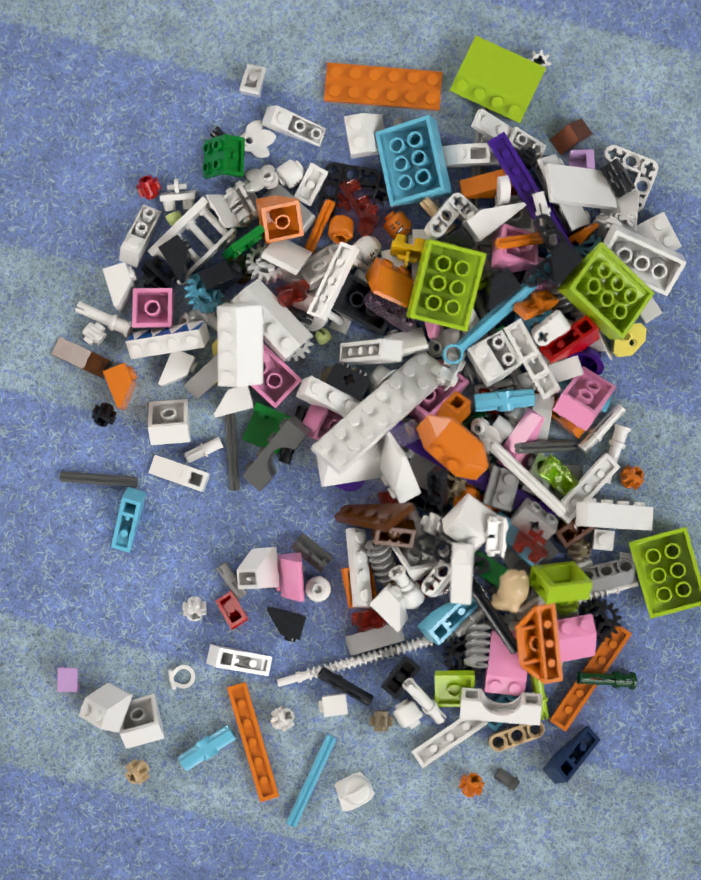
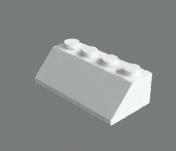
[533,154,591,236]
[603,223,687,296]
[231,278,313,362]
[217,303,263,387]
[316,436,385,487]

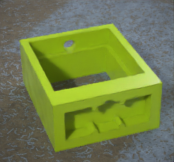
[529,561,593,604]

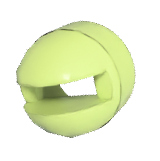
[165,211,182,226]
[315,328,332,345]

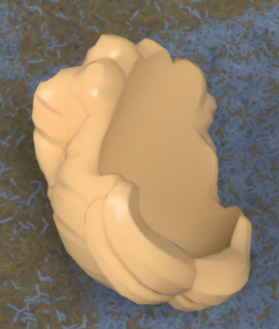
[492,569,529,613]

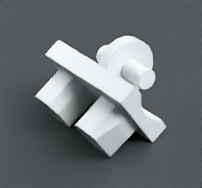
[160,178,196,211]

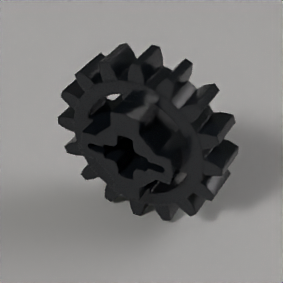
[579,599,622,642]
[443,634,485,673]

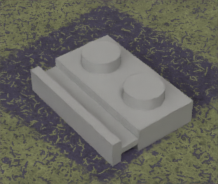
[482,465,519,512]

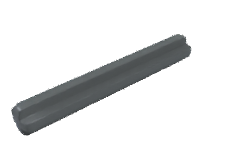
[225,413,240,491]
[514,440,577,454]
[60,471,138,488]

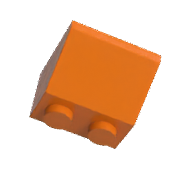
[256,195,304,244]
[364,257,414,308]
[103,363,138,411]

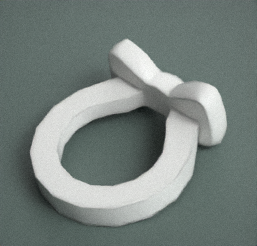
[167,665,195,690]

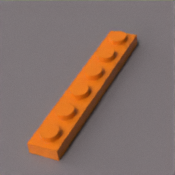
[549,627,632,732]
[227,681,279,802]

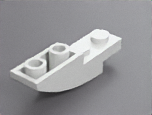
[471,109,546,159]
[442,143,499,167]

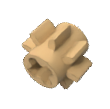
[125,759,150,785]

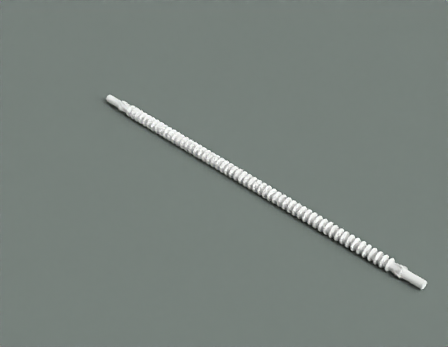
[277,579,639,687]

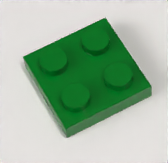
[221,224,265,260]

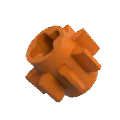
[620,465,644,490]
[459,772,485,798]

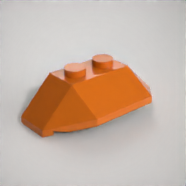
[416,414,489,480]
[515,603,563,684]

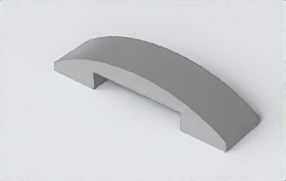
[183,353,218,399]

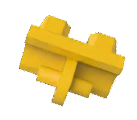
[390,234,425,268]

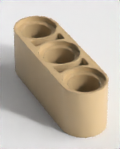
[488,721,545,752]

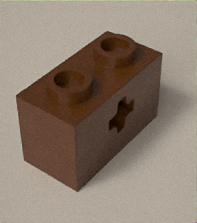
[553,516,596,548]
[371,519,416,548]

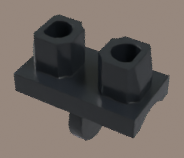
[600,158,636,198]
[141,257,176,288]

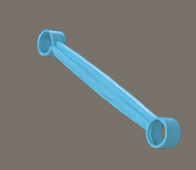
[442,253,551,364]

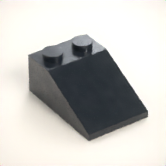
[332,273,398,336]

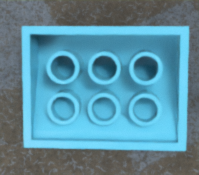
[375,115,452,207]

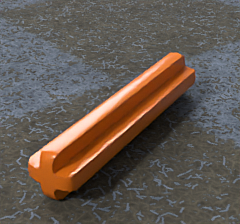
[304,199,335,254]
[494,233,543,249]

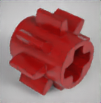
[136,175,162,200]

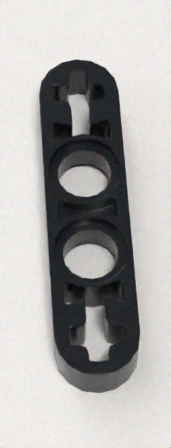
[416,534,490,575]

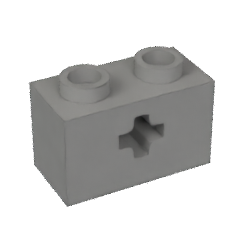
[510,498,558,546]

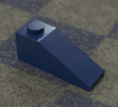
[542,726,600,784]

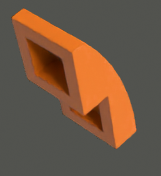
[568,223,600,245]
[513,289,559,320]

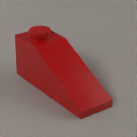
[539,314,599,364]

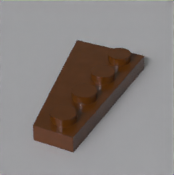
[334,503,415,532]

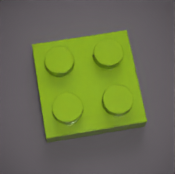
[434,671,475,707]

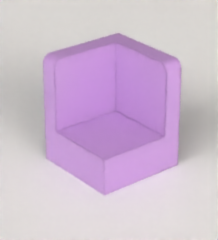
[568,149,595,169]
[57,667,80,692]

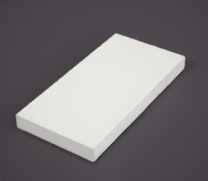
[544,163,617,210]

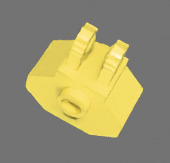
[611,323,647,357]

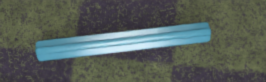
[287,734,336,827]

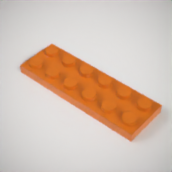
[324,62,443,111]

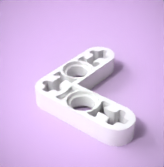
[604,145,658,213]
[425,193,494,240]
[421,526,453,597]

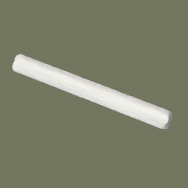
[489,442,567,516]

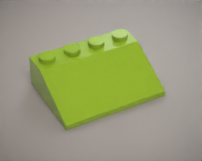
[449,35,546,123]
[406,239,486,332]
[557,242,655,339]
[629,526,701,619]

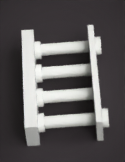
[148,196,238,286]
[307,242,373,334]

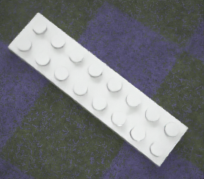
[311,350,443,475]

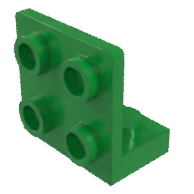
[202,134,245,179]
[243,402,291,454]

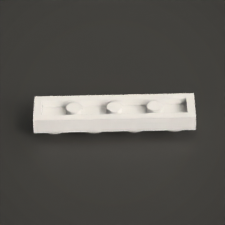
[559,453,620,524]
[346,528,372,608]
[412,719,488,768]

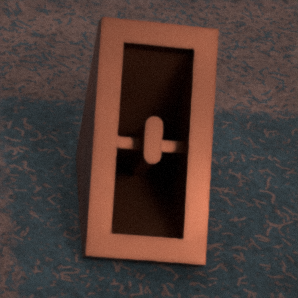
[550,118,593,156]

